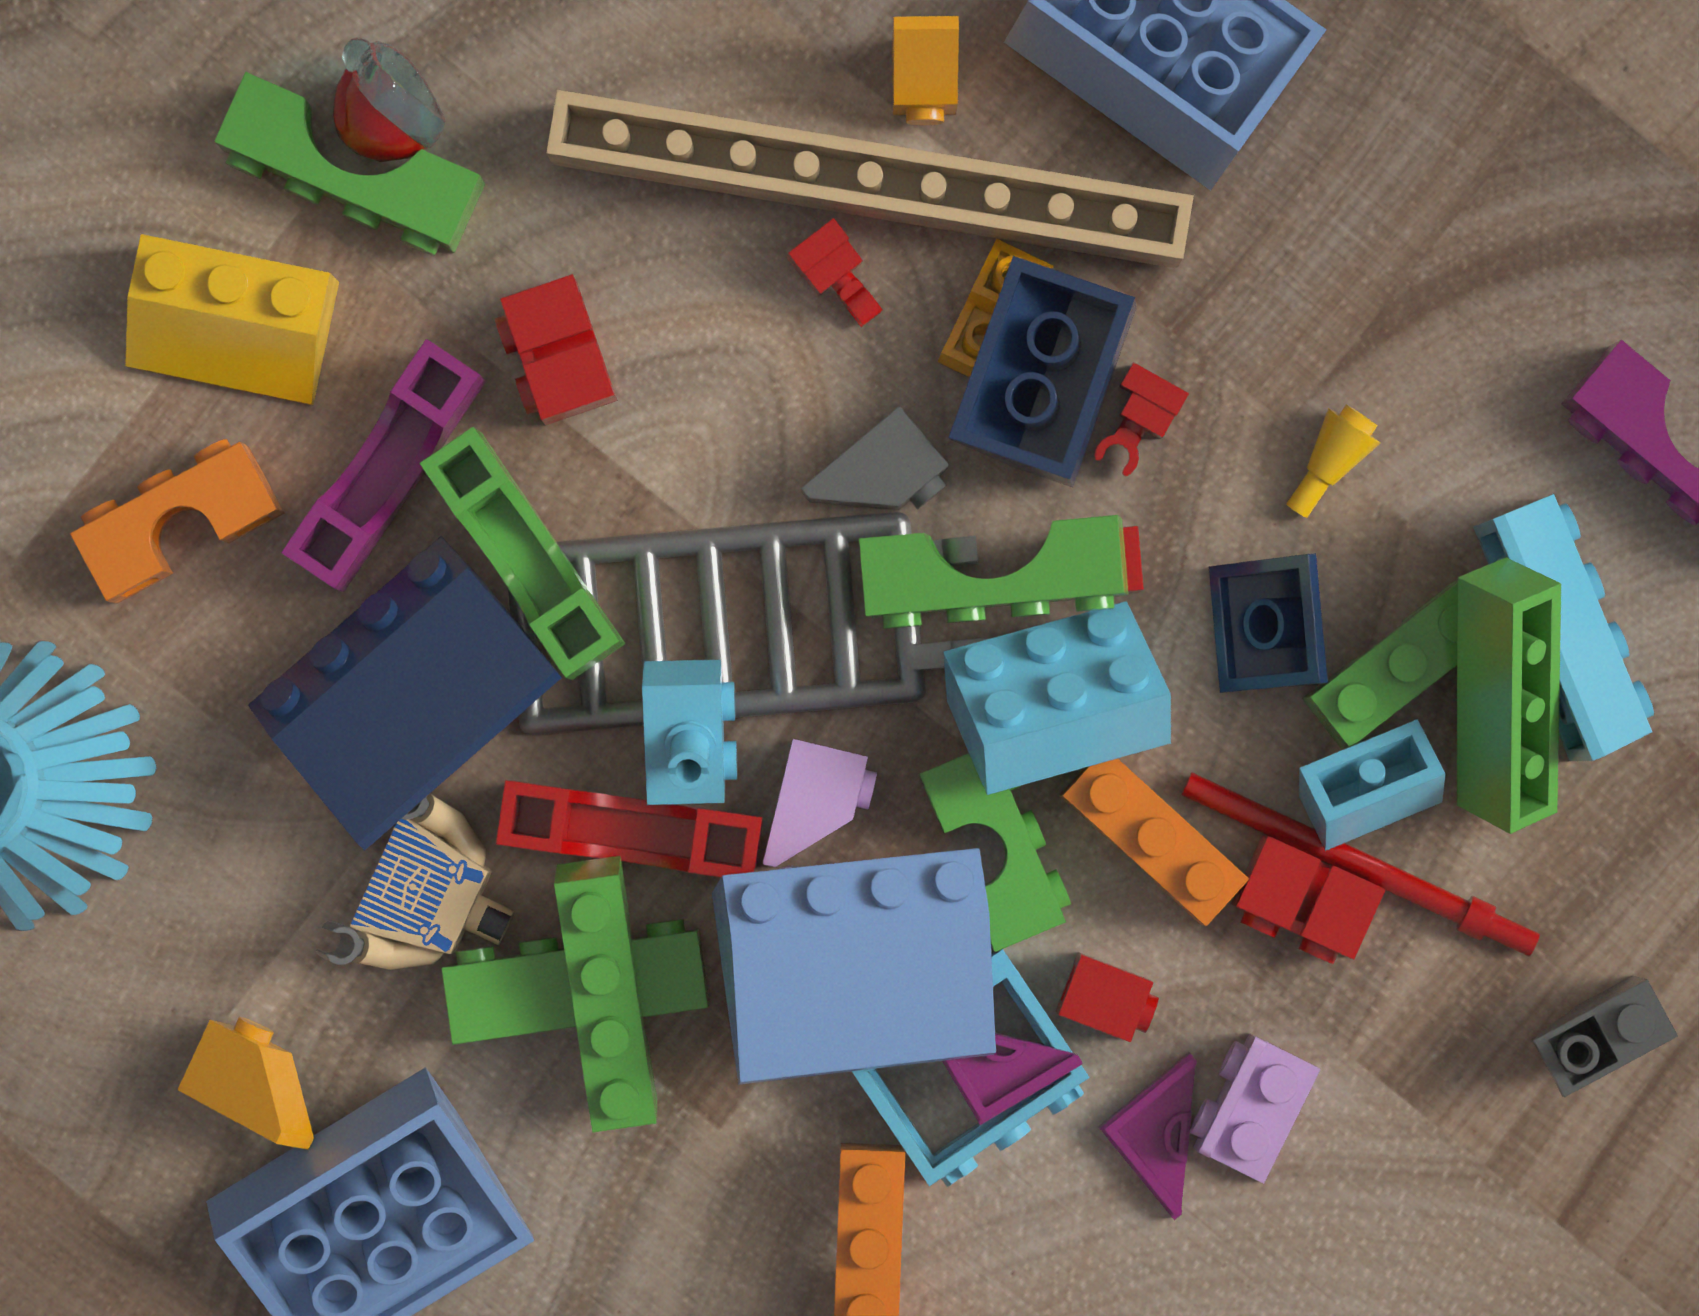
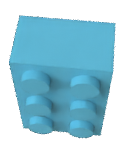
[943,601,1171,795]

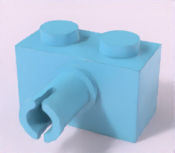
[642,660,737,805]

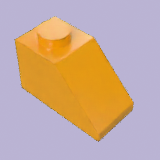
[892,16,959,125]
[178,1017,314,1150]

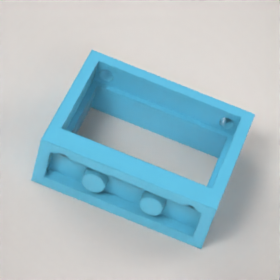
[852,949,1090,1187]

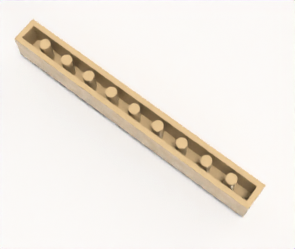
[546,90,1194,268]

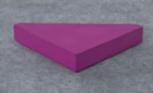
[942,1033,1083,1125]
[1098,1052,1197,1220]

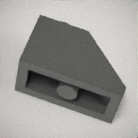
[801,406,949,510]

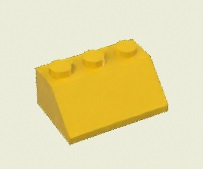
[125,234,339,405]

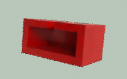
[494,274,618,425]
[1231,835,1386,965]

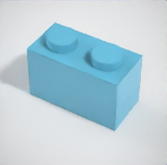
[1299,719,1445,851]

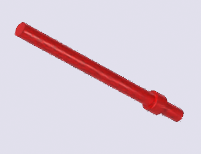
[1181,772,1540,957]

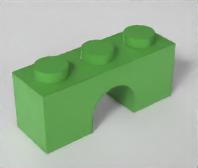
[1302,580,1458,749]
[919,753,1071,952]

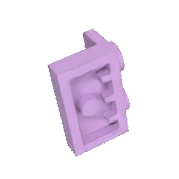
[1190,1033,1321,1184]

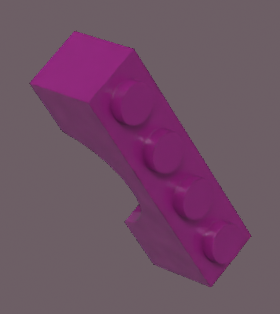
[281,339,486,592]
[1562,339,1699,526]

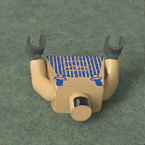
[316,794,515,970]

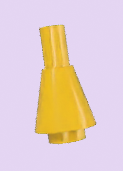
[1286,404,1381,518]

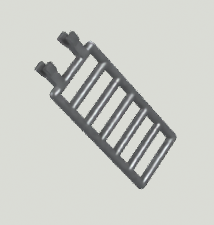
[508,512,985,735]

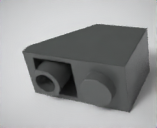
[1532,976,1678,1097]

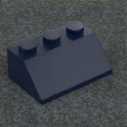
[948,256,1136,488]

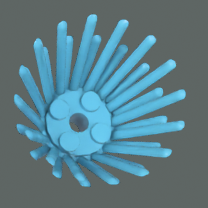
[0,641,156,931]

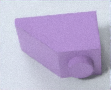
[763,739,877,867]

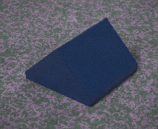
[1209,553,1328,693]

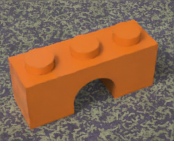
[70,439,285,604]
[1059,758,1249,926]
[834,1143,905,1316]

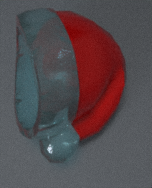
[333,37,445,162]

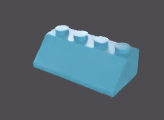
[1473,494,1654,761]

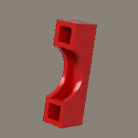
[496,780,763,877]

